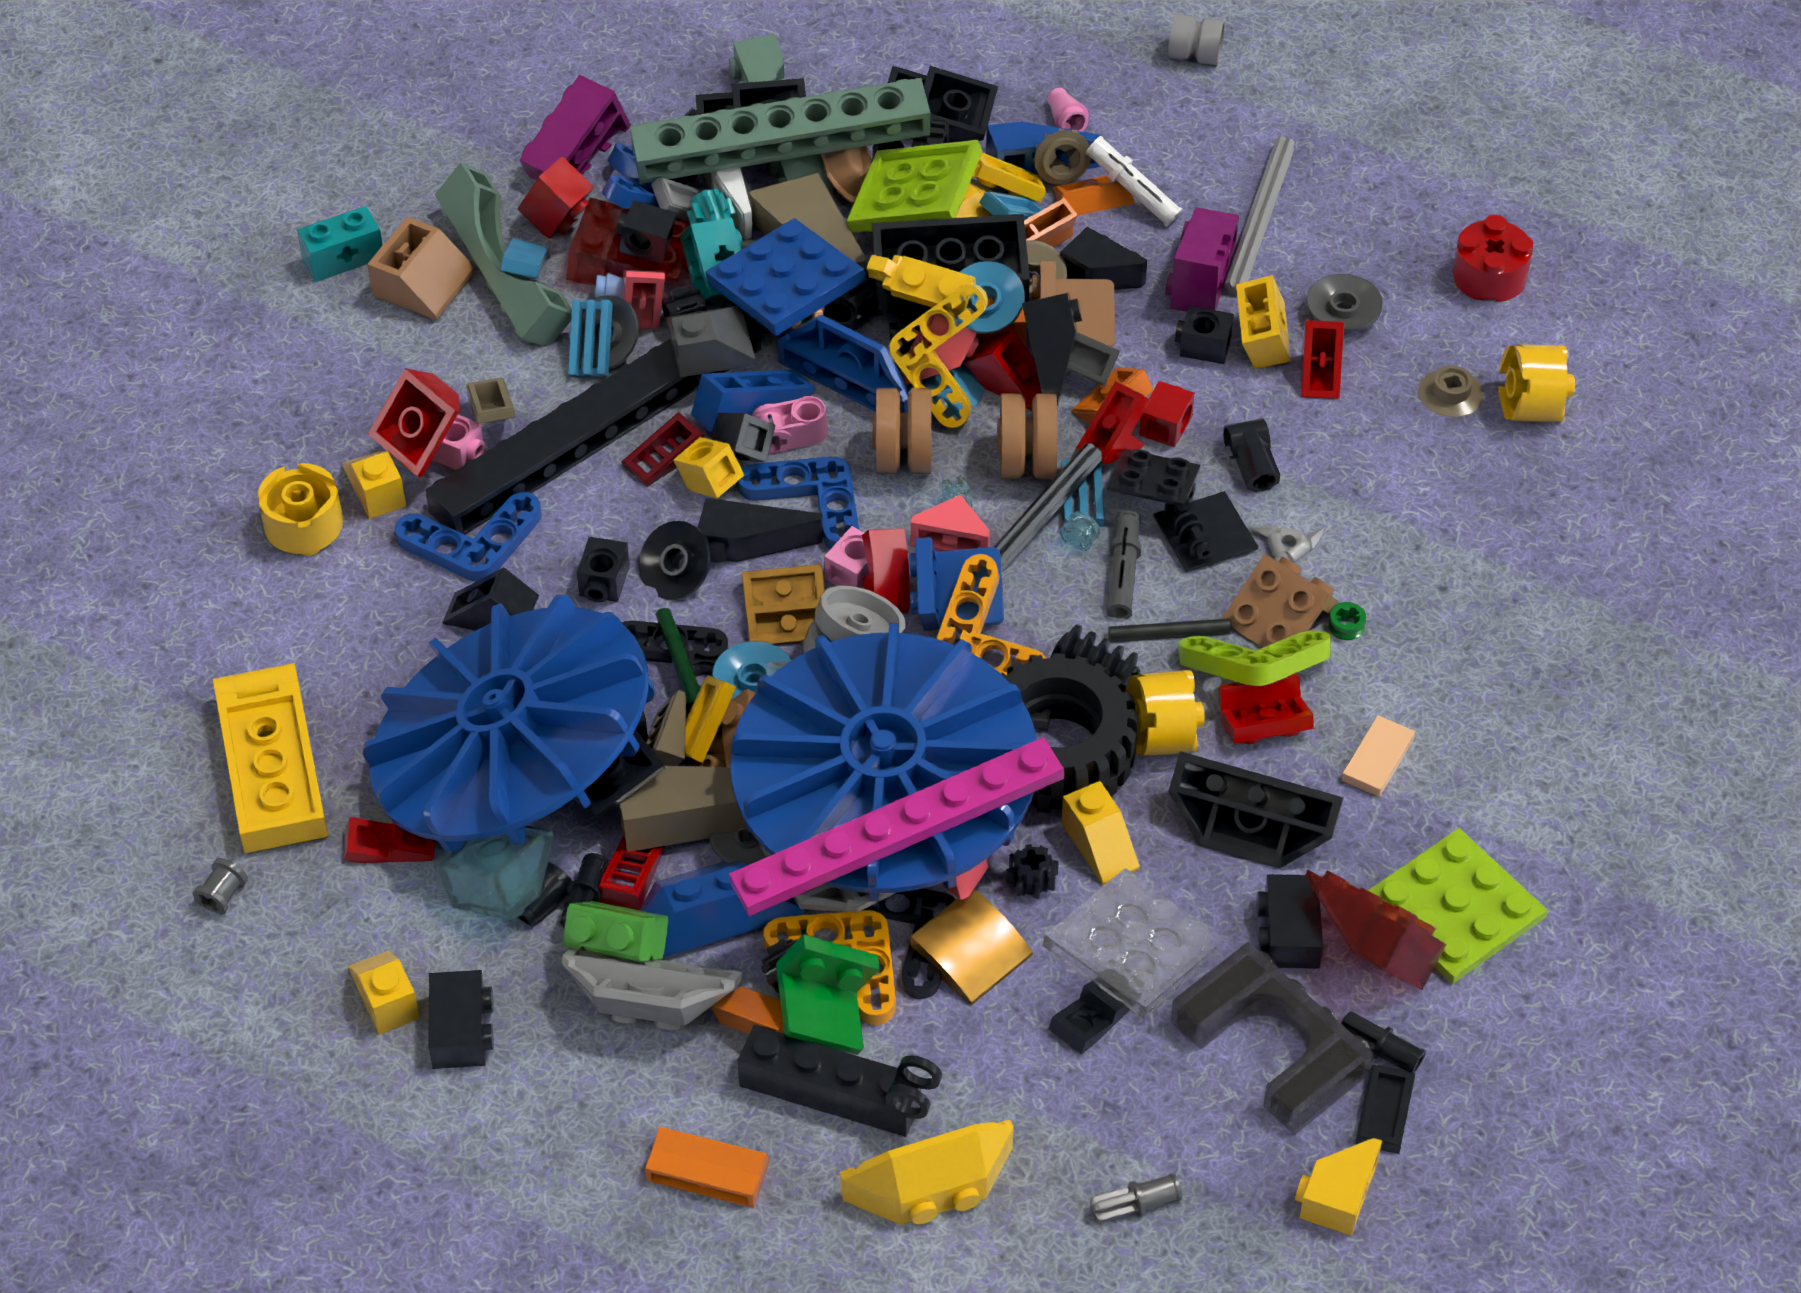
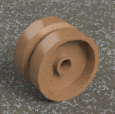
[872,388,931,474]
[997,393,1057,480]

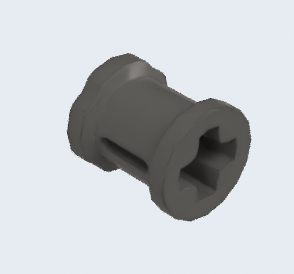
[192,858,248,915]

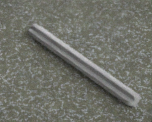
[1224,136,1295,296]

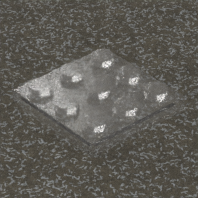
[1042,868,1225,1018]

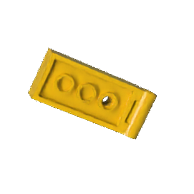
[213,663,329,854]

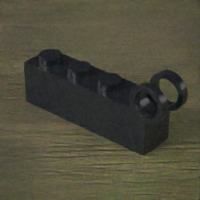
[738,1025,942,1137]

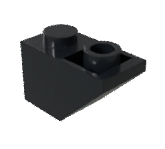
[1060,227,1147,290]

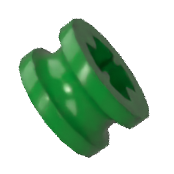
[1329,602,1366,640]

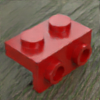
[1218,673,1314,744]

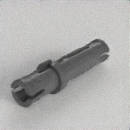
[1107,510,1142,619]

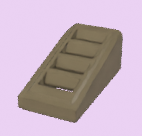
[466,377,516,424]
[646,690,686,766]

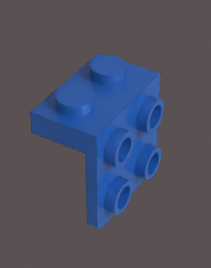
[909,537,1004,631]

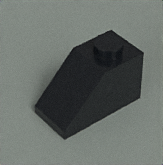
[442,567,539,631]

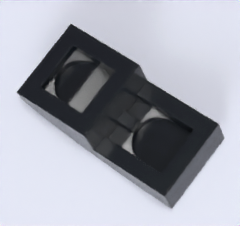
[1048,969,1143,1054]

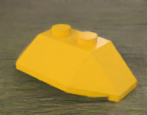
[839,1120,1014,1225]

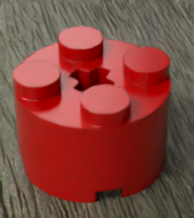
[1453,214,1534,302]

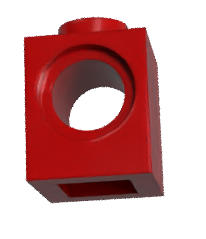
[1139,381,1195,447]

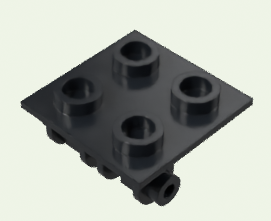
[1107,449,1201,507]
[1153,491,1258,572]

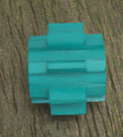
[687,188,736,224]

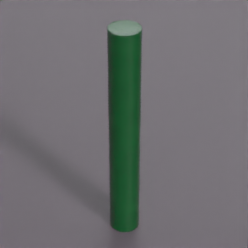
[655,608,700,709]

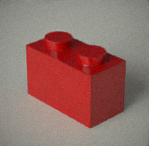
[517,156,594,239]

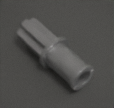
[1090,1173,1183,1223]

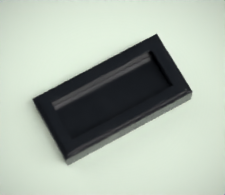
[1355,1064,1416,1154]

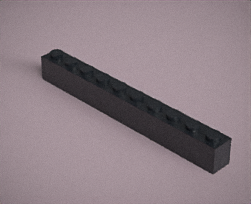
[425,301,762,535]

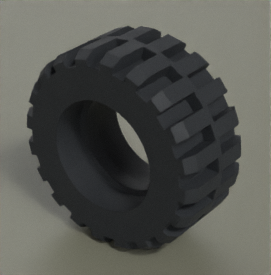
[1001,654,1138,814]

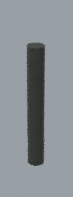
[1108,618,1231,643]

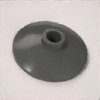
[1307,274,1383,332]
[581,295,639,369]

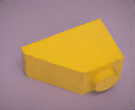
[342,450,406,519]
[1061,781,1140,885]
[348,950,420,1035]
[1295,1138,1382,1236]

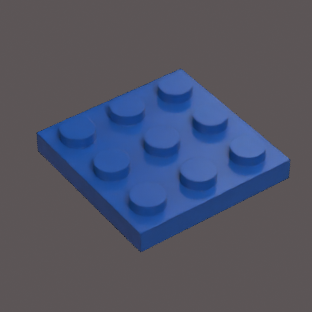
[705,218,866,336]

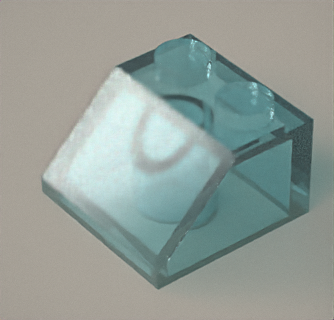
[436,825,554,920]

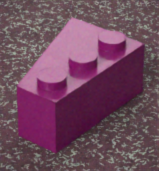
[519,74,631,180]
[1165,207,1239,312]

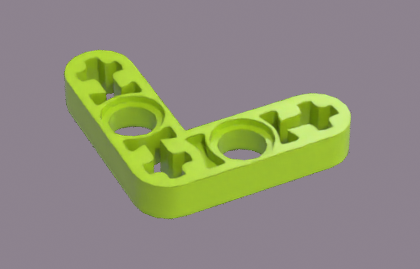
[1178,631,1331,686]

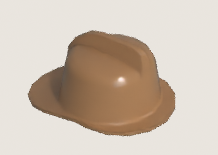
[819,146,872,204]

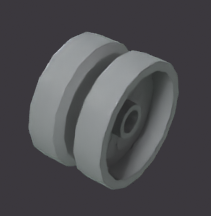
[803,585,906,653]

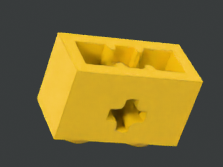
[1236,275,1291,368]

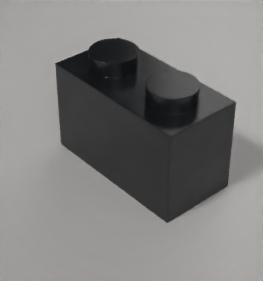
[1256,874,1323,969]
[428,970,494,1069]

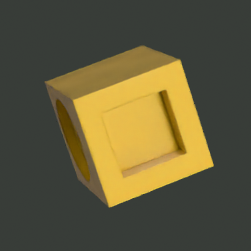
[673,437,744,499]

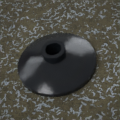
[639,521,711,600]

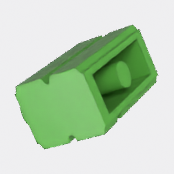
[563,901,668,962]

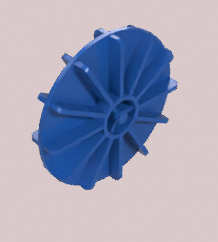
[363,595,654,852]
[730,623,1037,902]

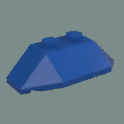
[777,315,908,412]
[640,859,804,958]

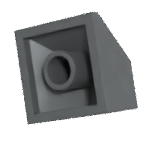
[666,306,756,377]

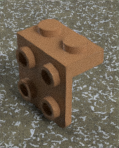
[1032,261,1115,347]
[1223,554,1339,648]

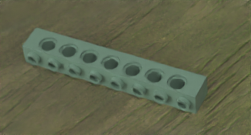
[630,78,930,184]

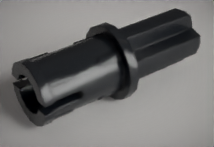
[560,853,609,929]
[1338,1012,1426,1073]

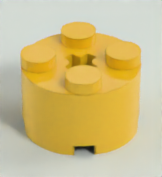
[1498,344,1575,422]
[258,463,343,556]
[1126,670,1205,757]

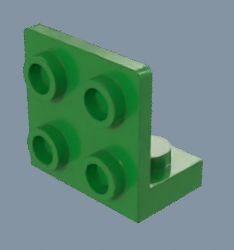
[776,934,880,1055]

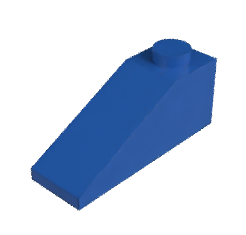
[985,121,1102,176]
[691,370,815,434]

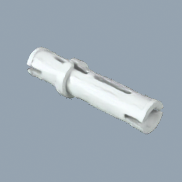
[1085,136,1182,227]

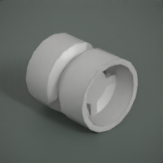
[1168,13,1225,66]

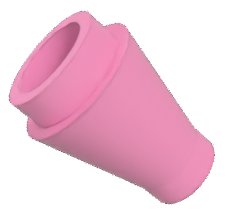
[1047,88,1089,132]

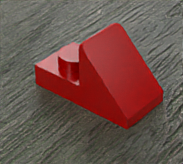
[1076,381,1151,465]

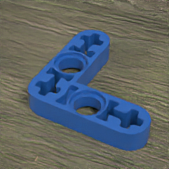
[602,143,660,209]
[737,456,859,549]
[395,492,541,582]

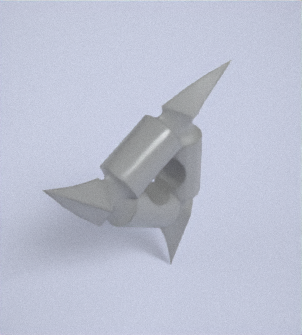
[1248,526,1326,563]

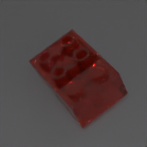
[566,197,691,286]
[1305,870,1447,990]

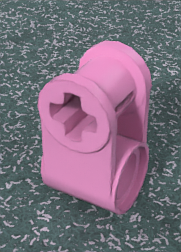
[752,396,828,454]

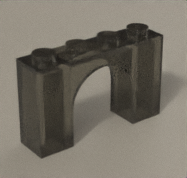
[1170,942,1374,1135]

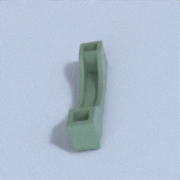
[729,34,833,198]
[435,162,572,347]

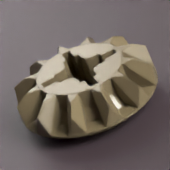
[1032,128,1091,185]

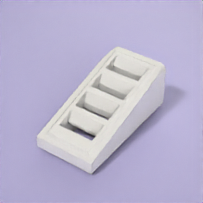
[711,167,752,240]

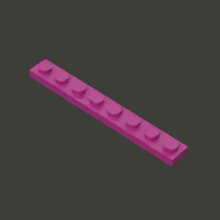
[729,737,1064,916]

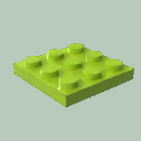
[847,140,983,232]
[1364,828,1548,984]

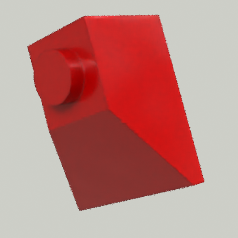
[368,368,460,477]

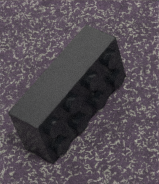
[872,214,1030,312]

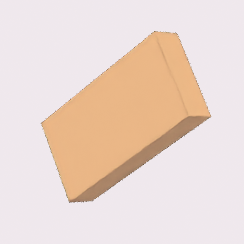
[1342,715,1416,797]

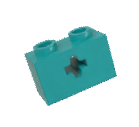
[297,206,383,282]
[679,218,743,306]

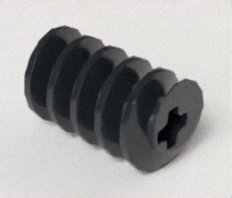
[1050,624,1141,692]

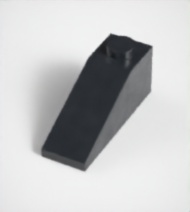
[1022,292,1083,410]
[698,498,823,563]

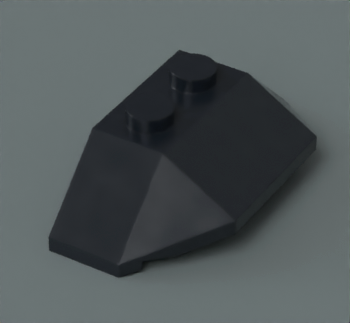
[1168,751,1344,868]

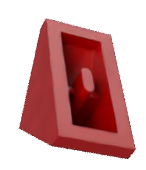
[1301,320,1344,399]

